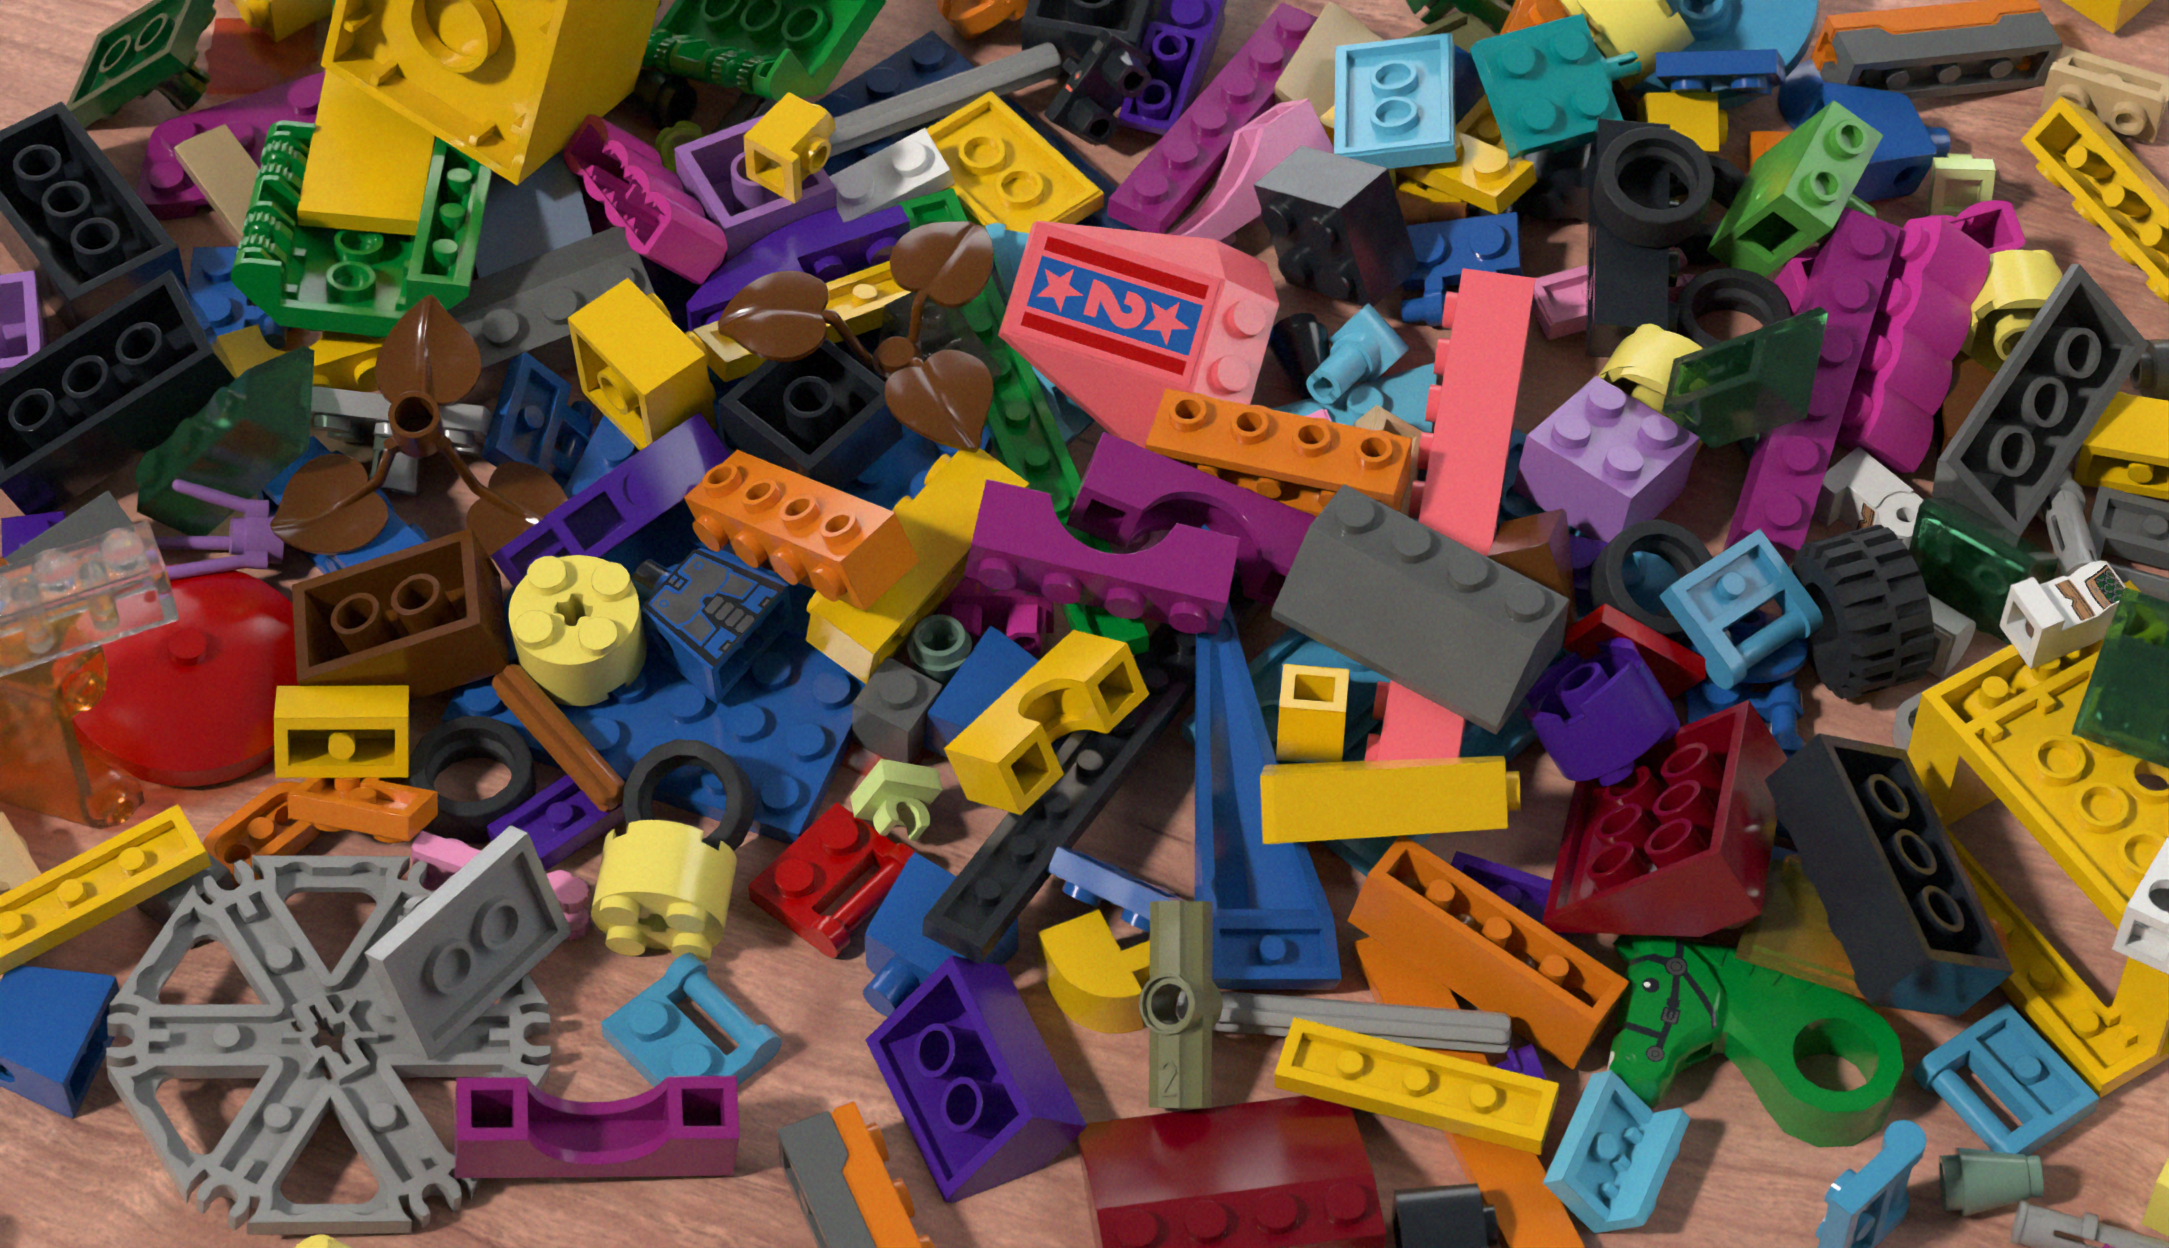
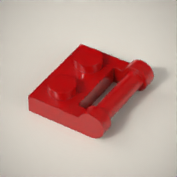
[748,802,915,958]

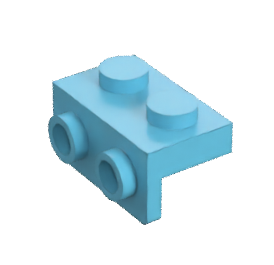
[1543,1070,1690,1234]

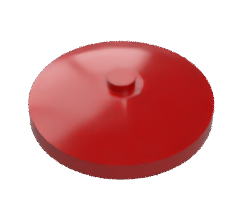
[57,564,300,786]

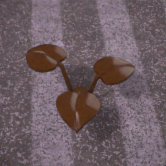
[718,221,994,453]
[270,295,568,559]

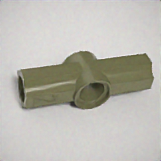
[1139,901,1223,1108]

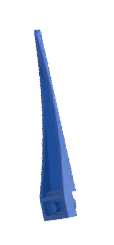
[1194,524,1342,989]

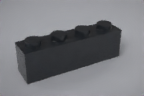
[1585,118,1680,358]

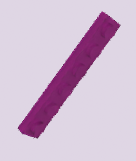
[1107,2,1318,234]

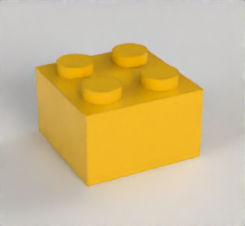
[567,278,717,451]

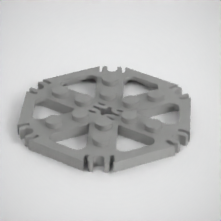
[106,856,551,1235]

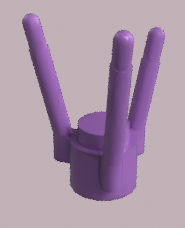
[138,479,284,583]

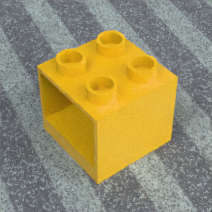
[321,0,660,185]

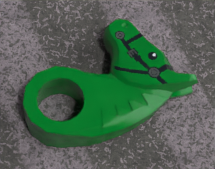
[1607,934,1904,1147]

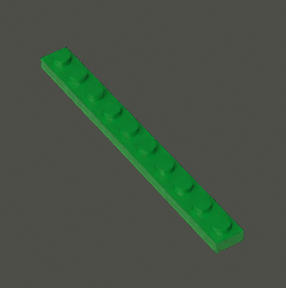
[896,188,1149,655]

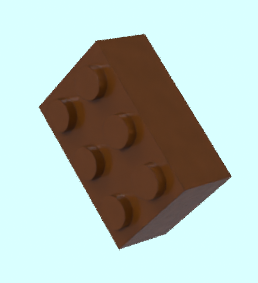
[292,527,509,702]

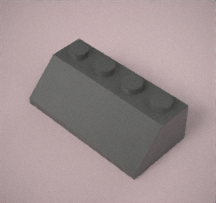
[447,226,656,405]
[1932,264,2149,540]
[1272,484,1569,735]

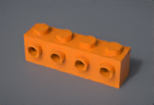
[1145,388,1412,517]
[684,450,919,611]
[1347,835,1629,1070]

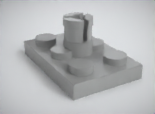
[295,384,493,496]
[365,825,572,1061]

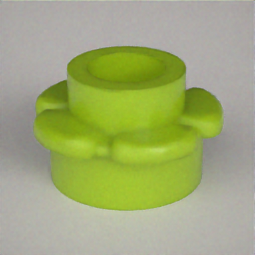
[655,121,708,175]

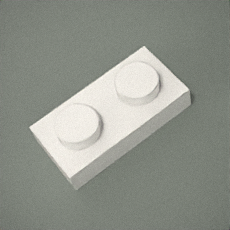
[829,128,955,222]

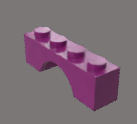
[1066,432,1317,607]
[964,479,1240,635]
[454,1076,740,1178]

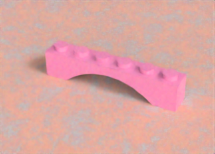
[1165,99,1334,246]

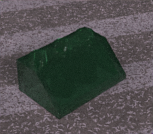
[135,346,315,536]

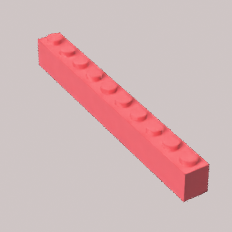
[1364,268,1536,761]

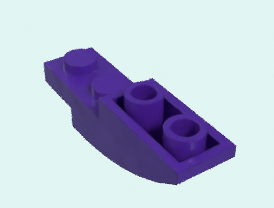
[1118,0,1227,135]
[686,204,910,331]
[491,412,731,590]

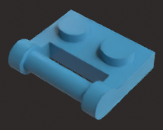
[1659,528,1823,689]
[601,952,782,1087]
[1912,1002,2099,1156]
[1815,1120,1927,1248]

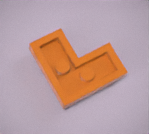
[288,777,438,843]

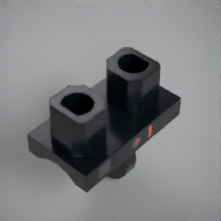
[1044,28,1152,145]

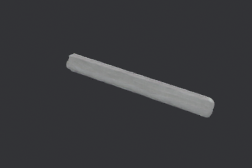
[829,43,1062,158]
[1176,990,1512,1053]

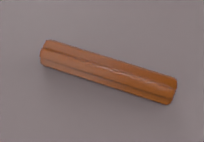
[492,664,625,812]

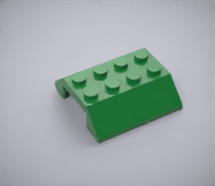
[641,0,886,101]
[230,120,493,338]

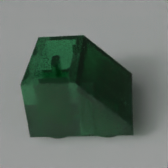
[1662,306,1829,449]
[1909,498,2059,645]
[2071,587,2169,768]

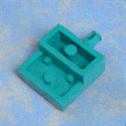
[1470,13,1641,159]

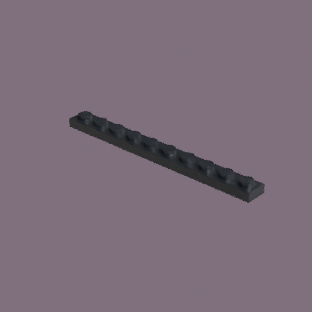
[922,566,1263,965]

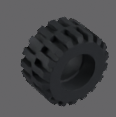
[1791,525,1934,700]

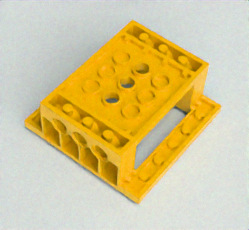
[1907,580,2169,1099]

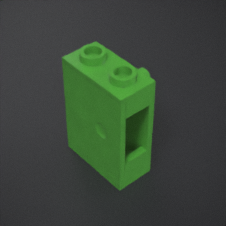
[1706,100,1883,277]

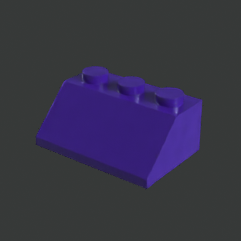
[865,955,1087,1203]

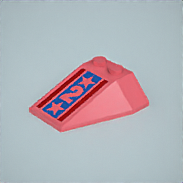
[998,221,1279,448]

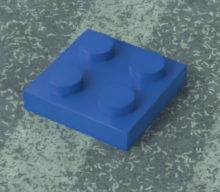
[1656,49,1785,97]

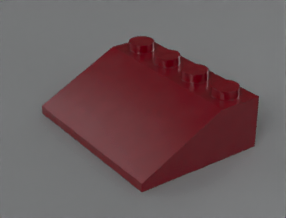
[1542,700,1788,937]
[1076,1095,1386,1248]

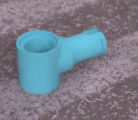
[1306,303,1410,405]

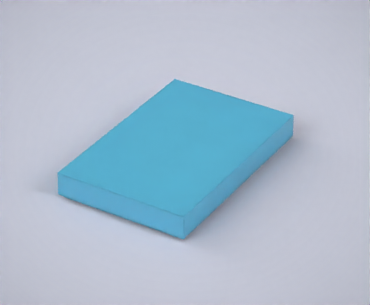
[1334,33,1456,169]

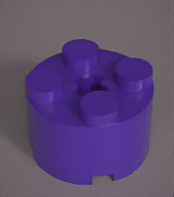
[1522,638,1680,786]

